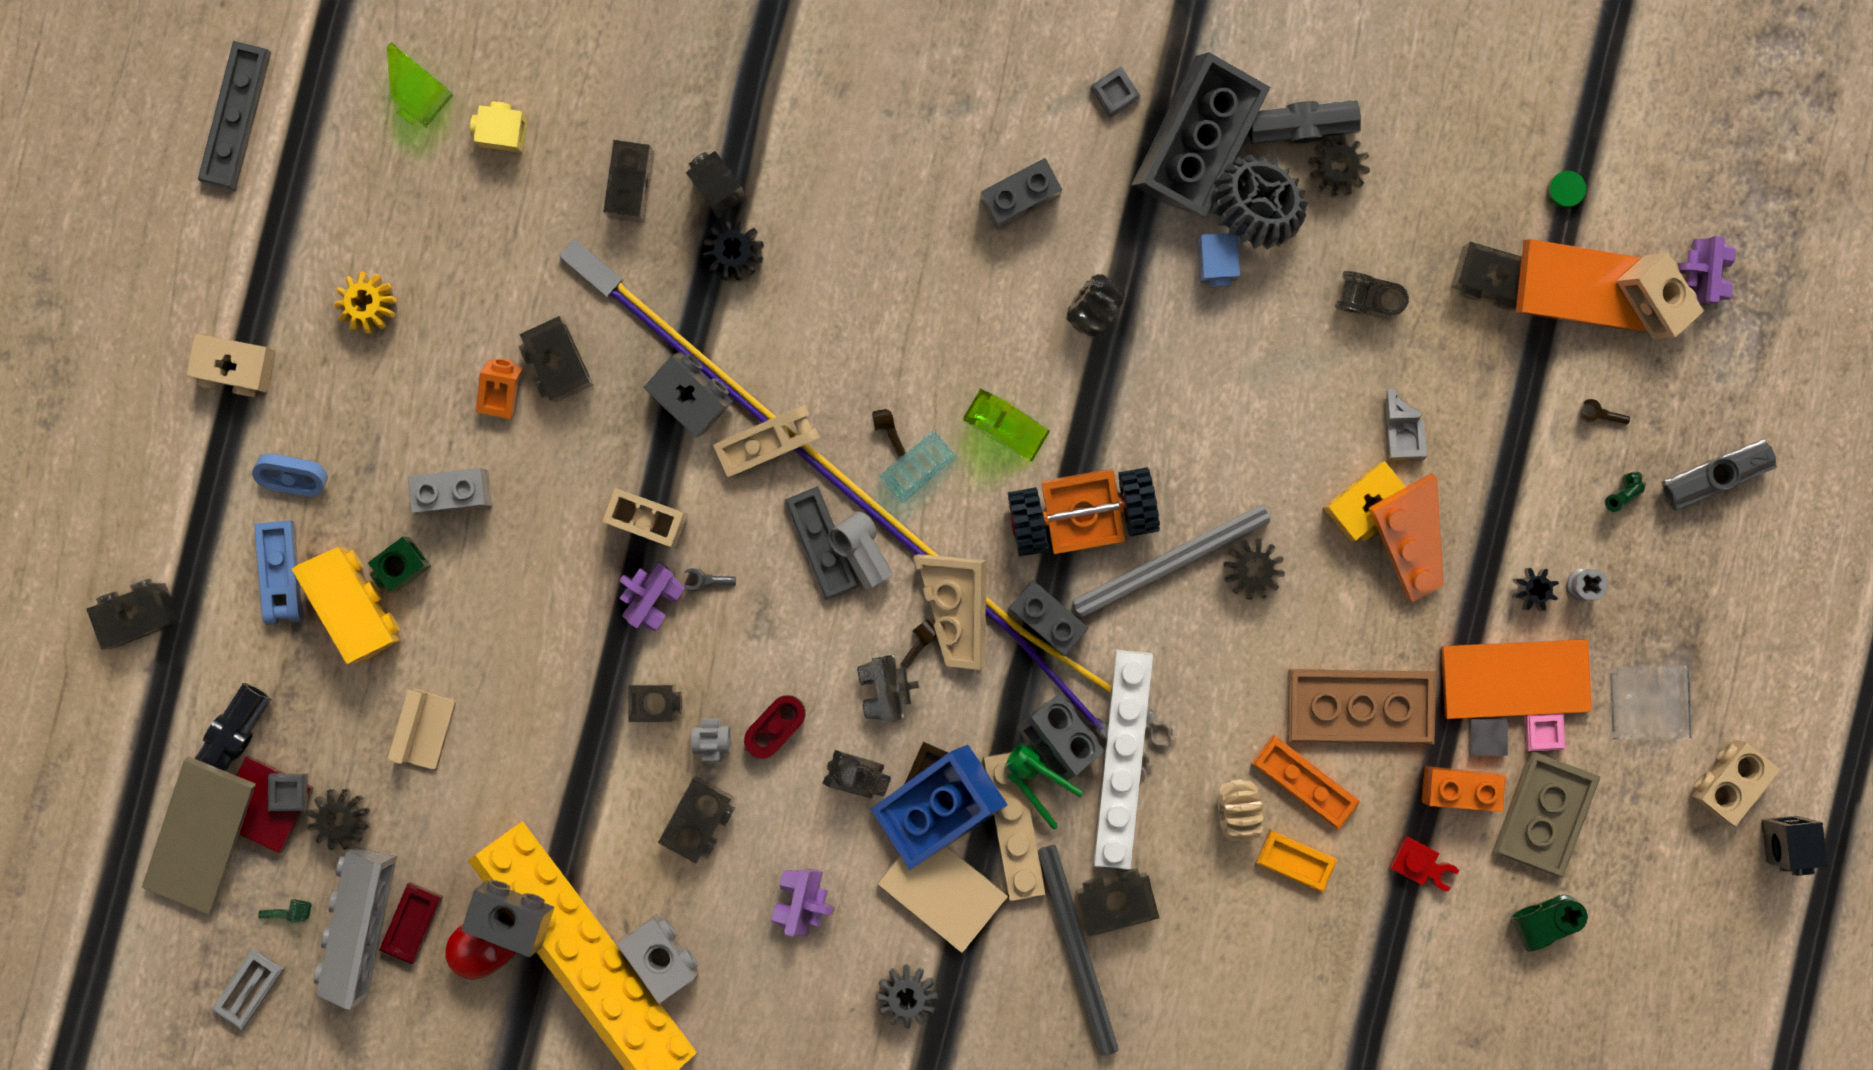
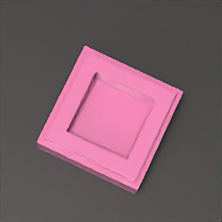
[1524,713,1566,751]

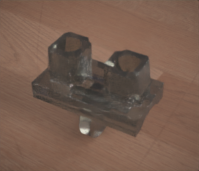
[857,654,920,723]
[822,749,891,799]

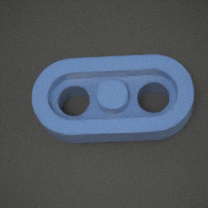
[252,454,328,497]

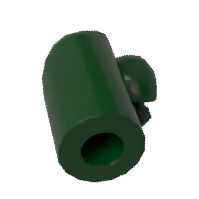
[1605,471,1646,512]

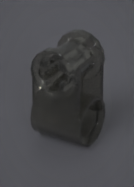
[1335,271,1409,319]

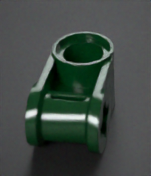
[1511,894,1588,952]

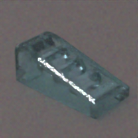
[879,430,957,504]

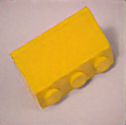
[291,547,401,665]

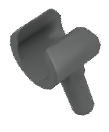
[684,568,736,590]

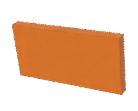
[1516,239,1648,332]
[1441,639,1592,719]

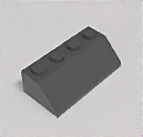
[1131,52,1271,217]

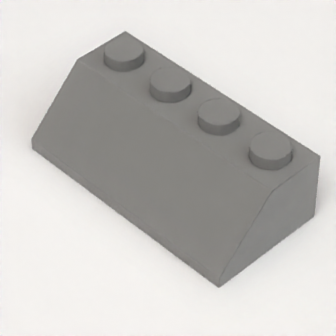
[314,847,397,1010]

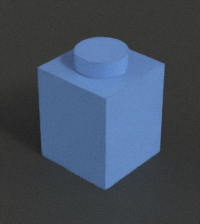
[1198,233,1240,288]

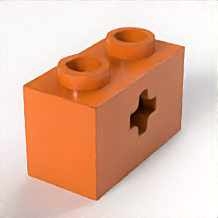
[1421,766,1506,812]

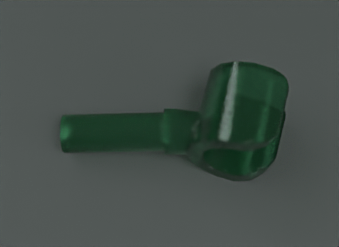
[258,899,312,922]

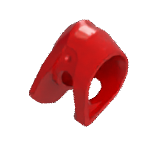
[445,911,517,980]

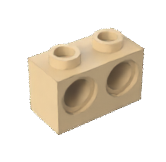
[1691,740,1781,827]

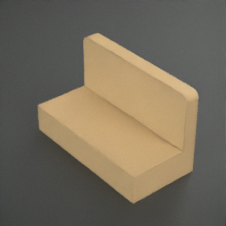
[387,688,456,769]

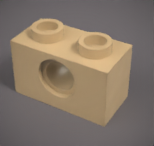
[1616,252,1704,339]

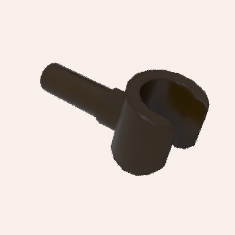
[1580,399,1630,425]
[872,409,906,457]
[900,619,936,669]

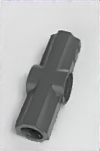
[1249,100,1361,144]
[1661,439,1777,510]

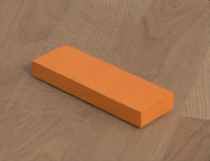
[1251,735,1361,830]

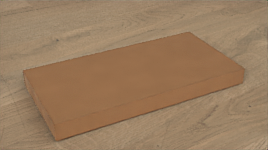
[1288,669,1435,744]

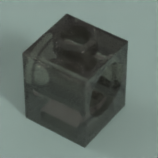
[628,684,682,722]

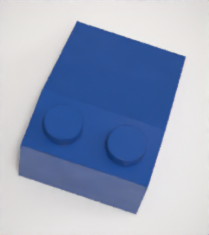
[871,745,1008,870]

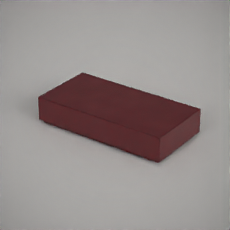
[379,882,443,964]

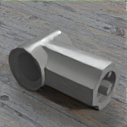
[828,512,893,590]

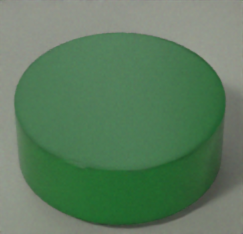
[1547,171,1586,208]

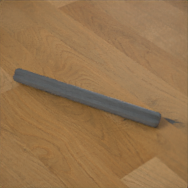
[1038,845,1119,1056]

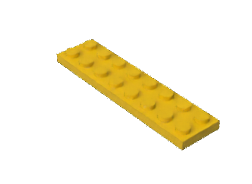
[468,821,697,1070]

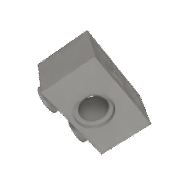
[408,468,492,514]
[617,914,698,1004]

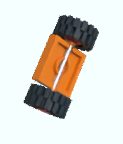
[1008,467,1160,557]

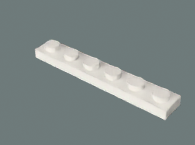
[1093,650,1153,869]

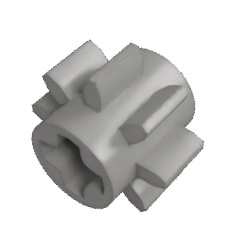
[691,718,731,762]

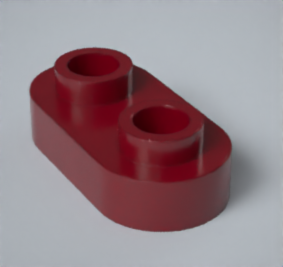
[744,695,806,759]

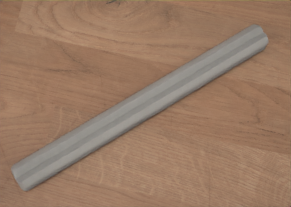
[1072,506,1270,617]

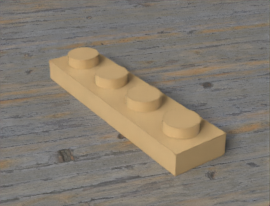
[984,752,1046,901]

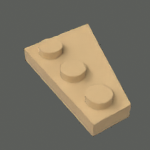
[913,554,986,670]

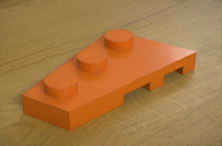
[1368,473,1444,603]

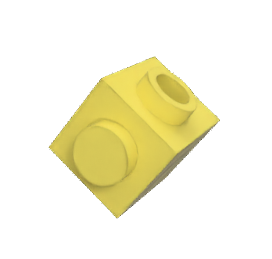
[470,101,528,153]

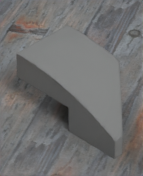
[1386,389,1427,462]

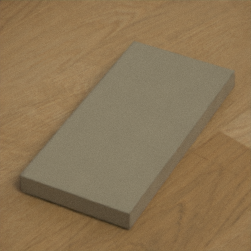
[142,756,256,915]

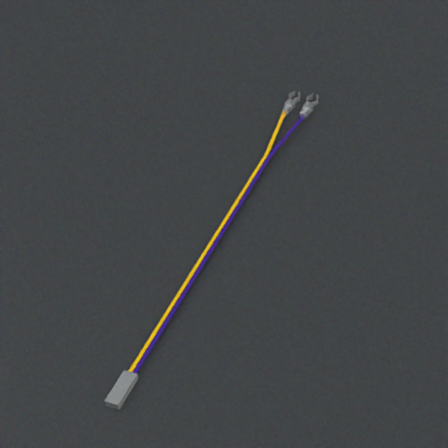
[559,238,1177,774]

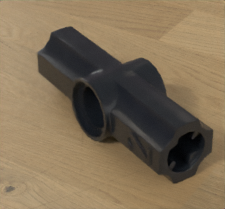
[194,683,272,771]

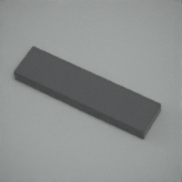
[197,41,271,191]

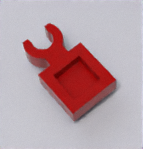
[1389,835,1459,892]

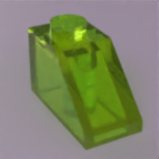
[386,42,453,128]
[962,388,1050,462]

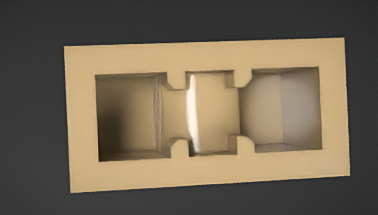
[186,333,276,397]
[602,488,688,548]

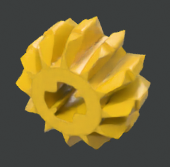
[334,271,398,334]

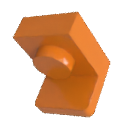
[475,358,523,419]

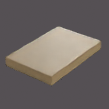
[878,846,1008,953]

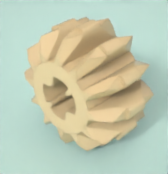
[1217,780,1264,843]

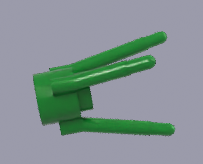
[1005,743,1083,829]

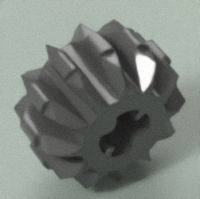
[876,964,938,1028]

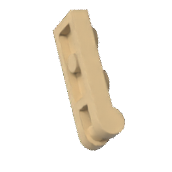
[713,404,820,477]

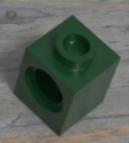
[368,536,431,592]

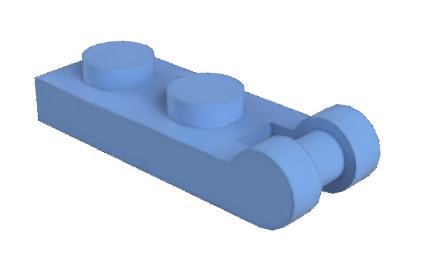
[254,520,304,625]

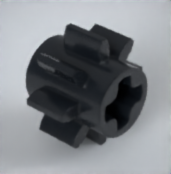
[1512,568,1559,611]

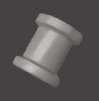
[1567,568,1608,601]

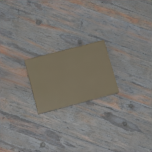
[1492,751,1601,878]

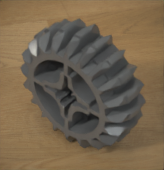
[1211,154,1308,250]

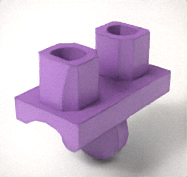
[1677,236,1736,305]
[619,562,684,631]
[771,869,835,937]

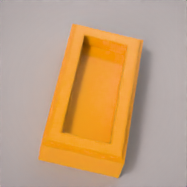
[1255,829,1337,893]

